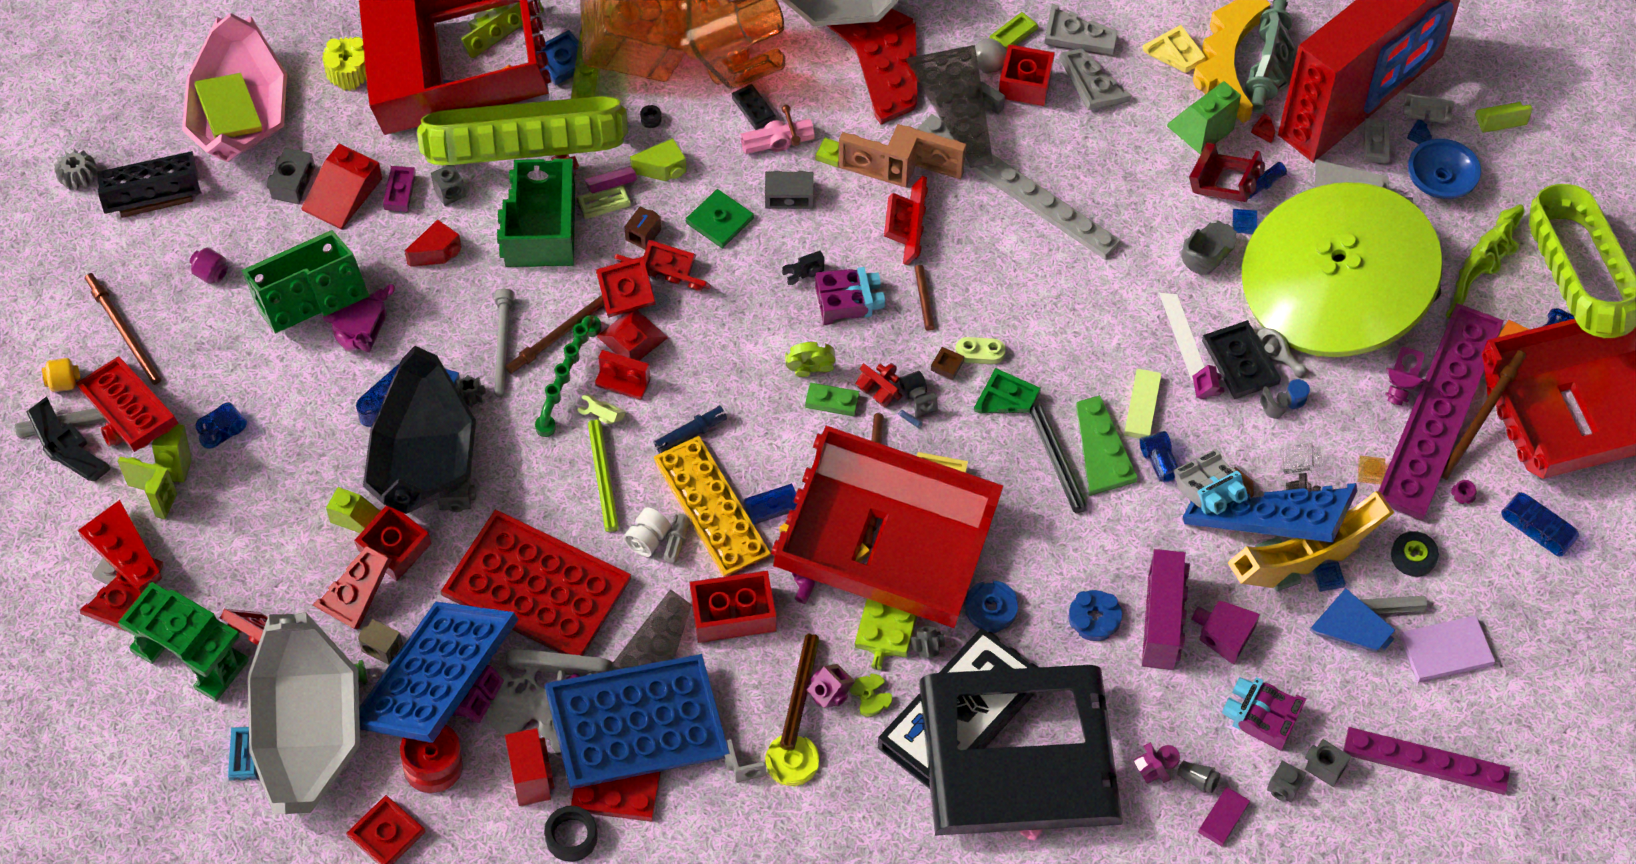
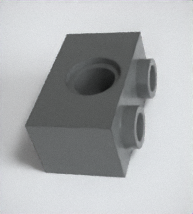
[267,148,315,205]

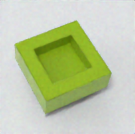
[815,138,839,168]

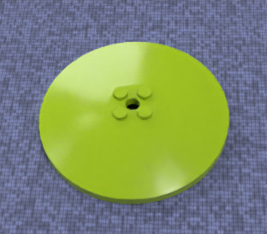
[1242,182,1443,357]

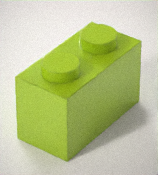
[152,424,192,483]

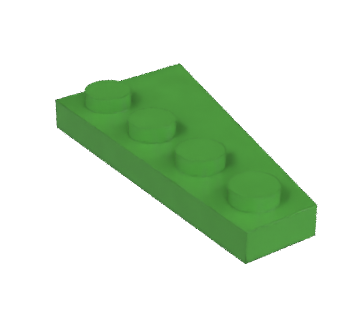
[1076,395,1138,496]

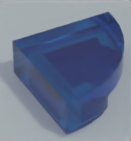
[1407,119,1432,144]

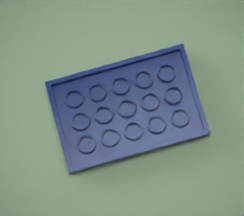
[359,601,519,743]
[545,654,729,789]

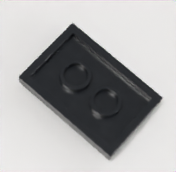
[1202,320,1281,399]

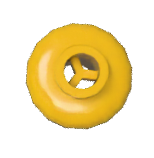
[42,358,81,392]

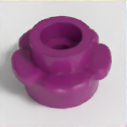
[1385,385,1409,406]
[1451,480,1477,504]

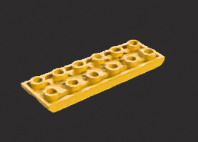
[653,436,771,577]

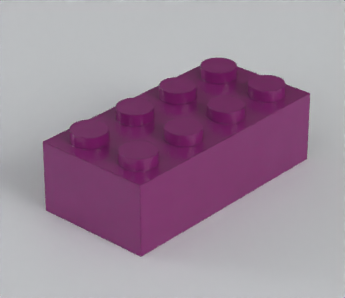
[1142,549,1190,670]

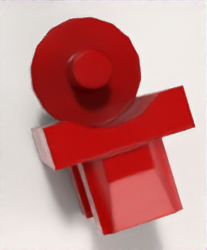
[855,363,903,408]

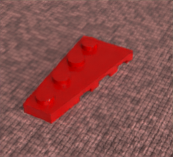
[78,500,162,594]

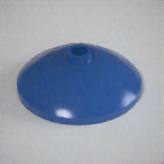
[1408,139,1481,199]

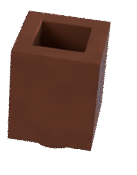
[624,206,662,250]

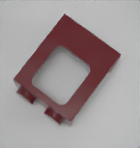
[1189,143,1265,203]

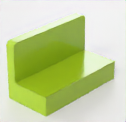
[1475,101,1533,133]

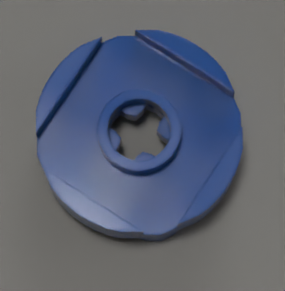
[965,581,1018,634]
[1068,590,1122,641]

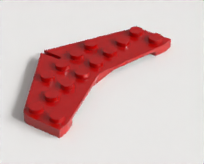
[826,8,917,124]

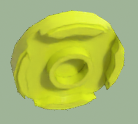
[765,735,819,787]

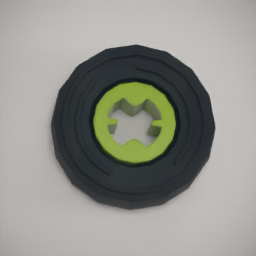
[1391,531,1439,577]

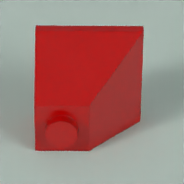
[597,310,668,361]

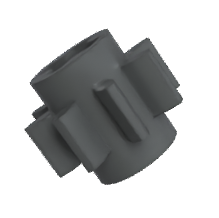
[457,375,486,408]
[911,626,945,658]

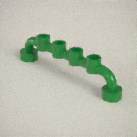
[535,316,601,437]

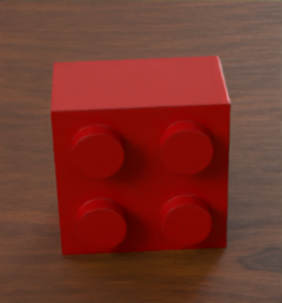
[999,44,1055,106]
[354,506,432,581]
[505,728,555,806]

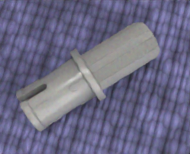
[663,514,690,563]

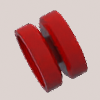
[400,725,463,793]

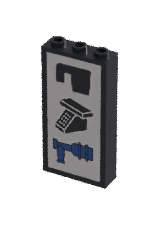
[877,627,1038,789]

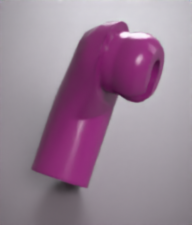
[792,573,815,604]

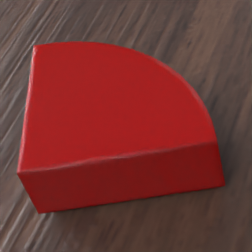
[1251,113,1275,143]

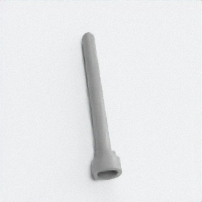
[494,288,515,397]

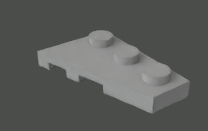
[1044,3,1117,55]

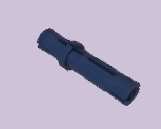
[653,405,727,454]

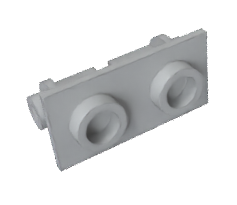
[1403,94,1455,124]

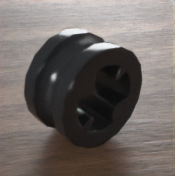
[640,105,662,128]

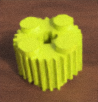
[322,37,367,91]

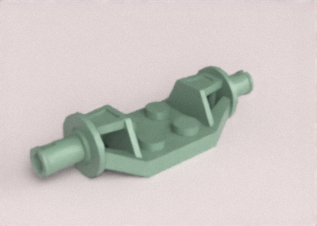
[1245,0,1297,113]

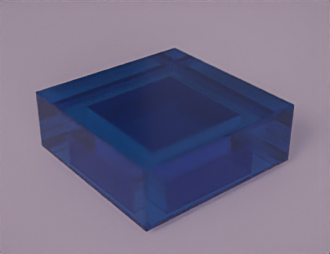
[1232,209,1257,234]
[1313,561,1346,592]

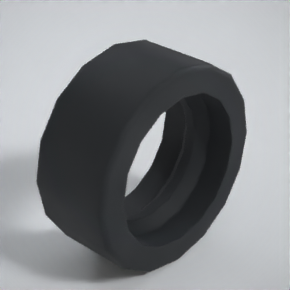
[544,806,598,862]

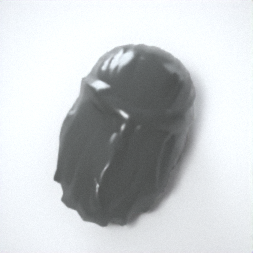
[1181,221,1237,274]

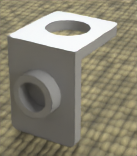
[724,739,766,783]

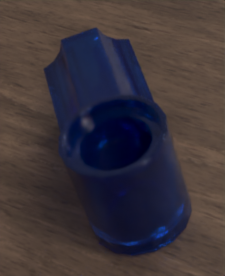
[1139,431,1179,483]

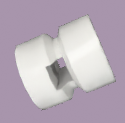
[623,508,671,557]

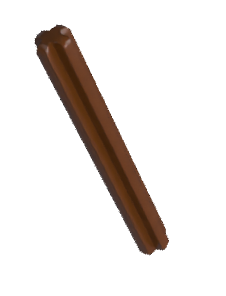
[780,633,819,751]

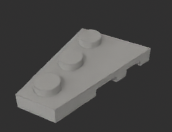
[1059,48,1132,110]
[1315,159,1389,190]

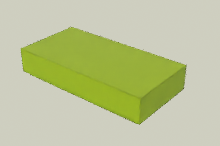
[989,12,1038,51]

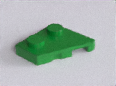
[974,368,1041,413]

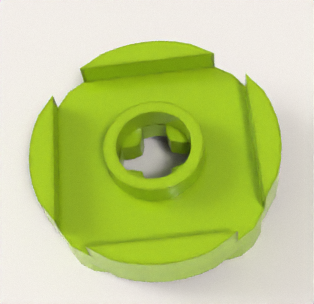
[785,342,836,377]

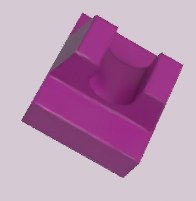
[1192,365,1225,399]

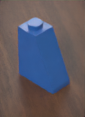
[1310,588,1395,652]

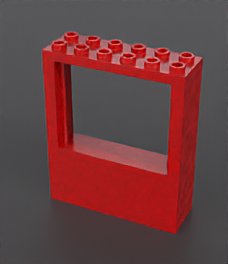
[359,0,551,135]

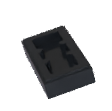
[731,84,776,130]

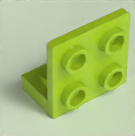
[117,457,177,520]

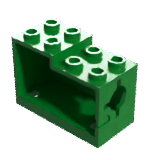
[497,159,576,267]
[241,230,369,334]

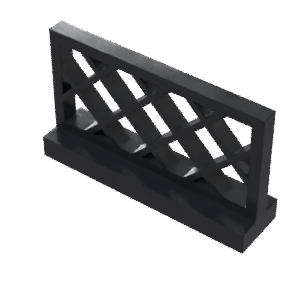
[97,151,201,214]

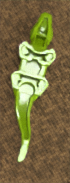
[1446,204,1525,318]

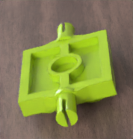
[854,599,918,670]

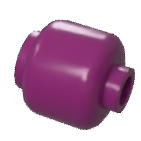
[189,247,228,284]

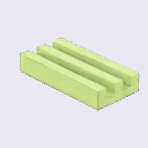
[577,185,631,219]

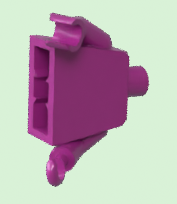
[323,284,395,353]

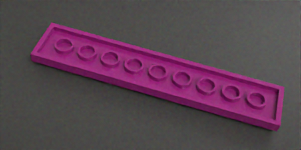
[1378,303,1504,520]

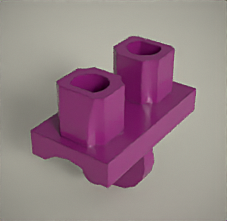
[1133,742,1180,784]

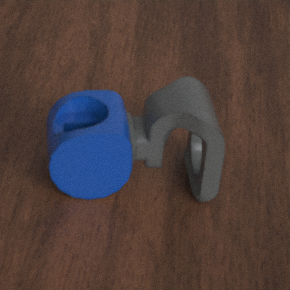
[1260,379,1310,419]

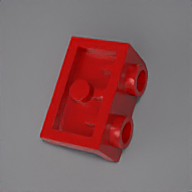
[595,350,650,400]

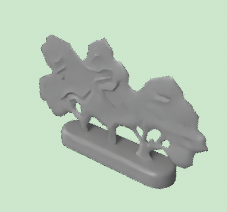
[485,649,614,754]

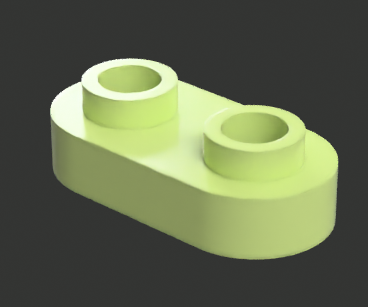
[955,337,1006,364]

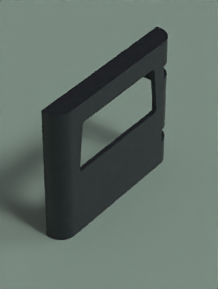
[919,665,1123,836]

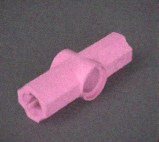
[740,119,815,154]

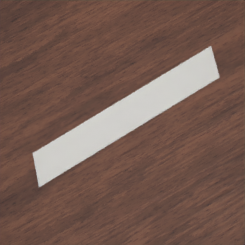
[1159,293,1204,380]

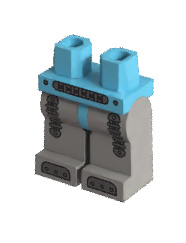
[1174,449,1248,515]

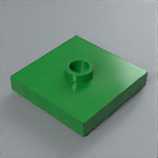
[685,189,754,249]

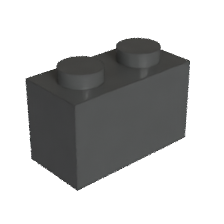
[765,171,814,209]

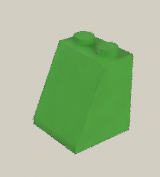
[1167,81,1241,155]

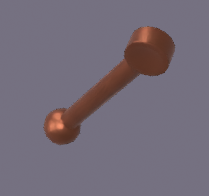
[782,105,801,146]

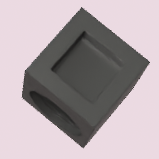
[431,165,466,206]
[1305,739,1351,787]

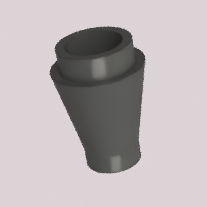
[1177,760,1220,793]

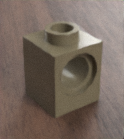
[358,619,403,665]

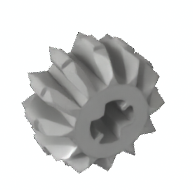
[54,149,97,191]

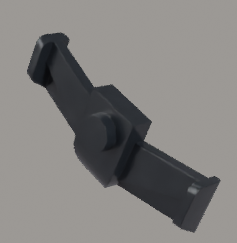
[26,396,110,481]

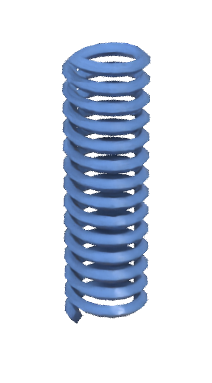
[898,410,922,429]

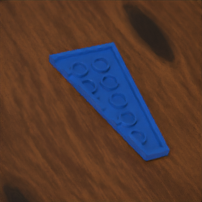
[1183,483,1358,542]

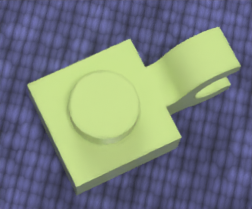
[577,394,626,424]

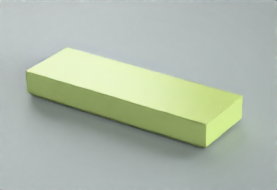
[1124,368,1162,440]

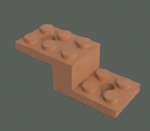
[838,124,966,188]

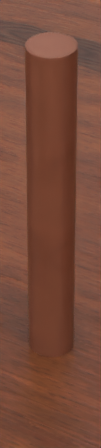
[914,265,935,331]

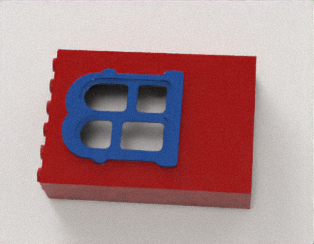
[1278,0,1460,163]

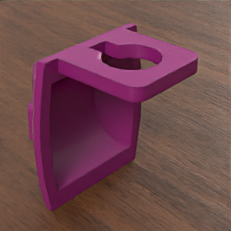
[1386,346,1425,390]

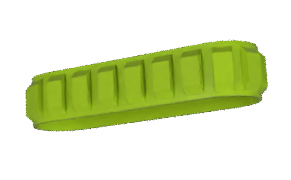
[417,96,629,165]
[1529,184,1636,338]

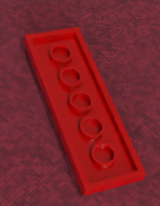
[76,356,179,452]

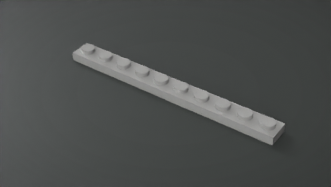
[917,114,1120,260]

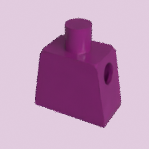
[1191,601,1260,664]

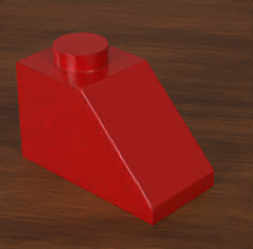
[404,219,462,267]

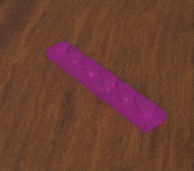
[1343,727,1510,795]

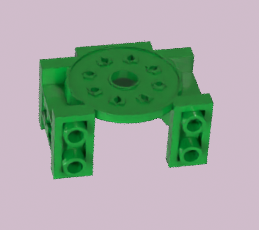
[118,582,249,702]

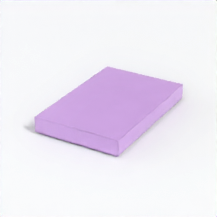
[1400,615,1495,682]

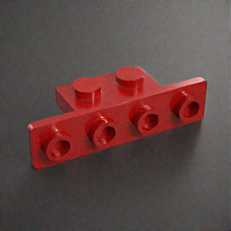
[884,175,928,265]
[614,240,711,292]

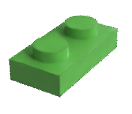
[805,382,860,417]

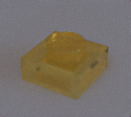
[1357,455,1385,485]

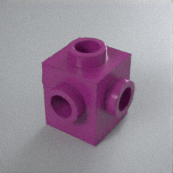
[807,664,856,708]

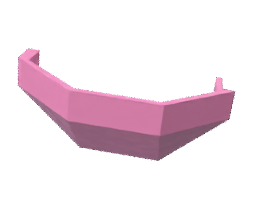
[182,13,287,162]

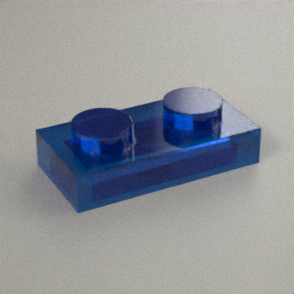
[744,483,797,525]

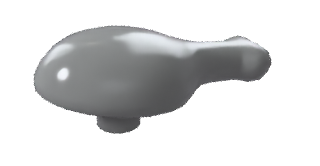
[1257,328,1307,377]

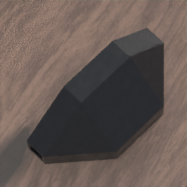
[363,346,476,514]

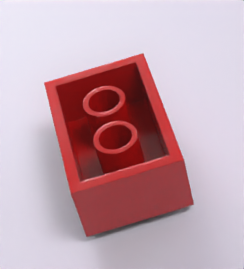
[689,570,777,643]

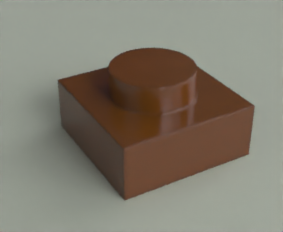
[931,347,964,380]

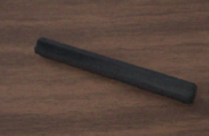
[1030,404,1087,514]

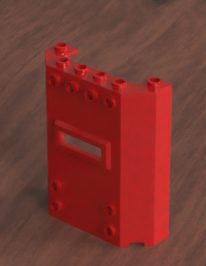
[1482,319,1636,479]
[771,425,1003,629]

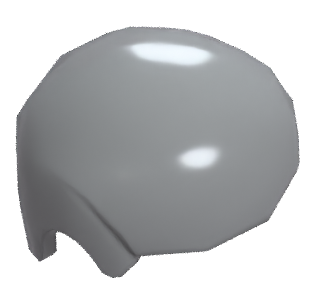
[969,38,1007,73]

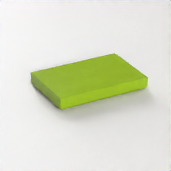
[195,73,262,139]

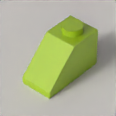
[630,138,687,181]
[326,487,380,533]

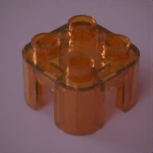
[680,0,785,90]

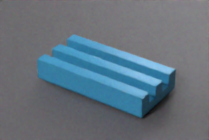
[228,727,257,781]

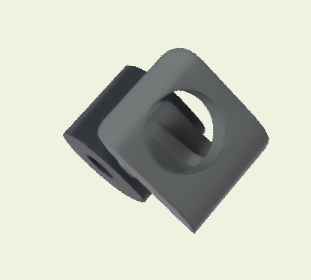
[899,370,938,418]

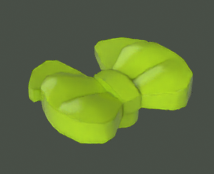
[849,673,892,717]

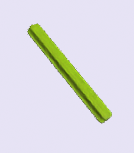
[588,419,619,532]

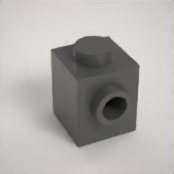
[437,479,476,512]

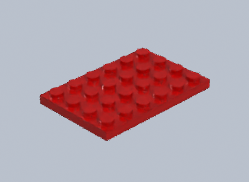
[441,509,631,656]

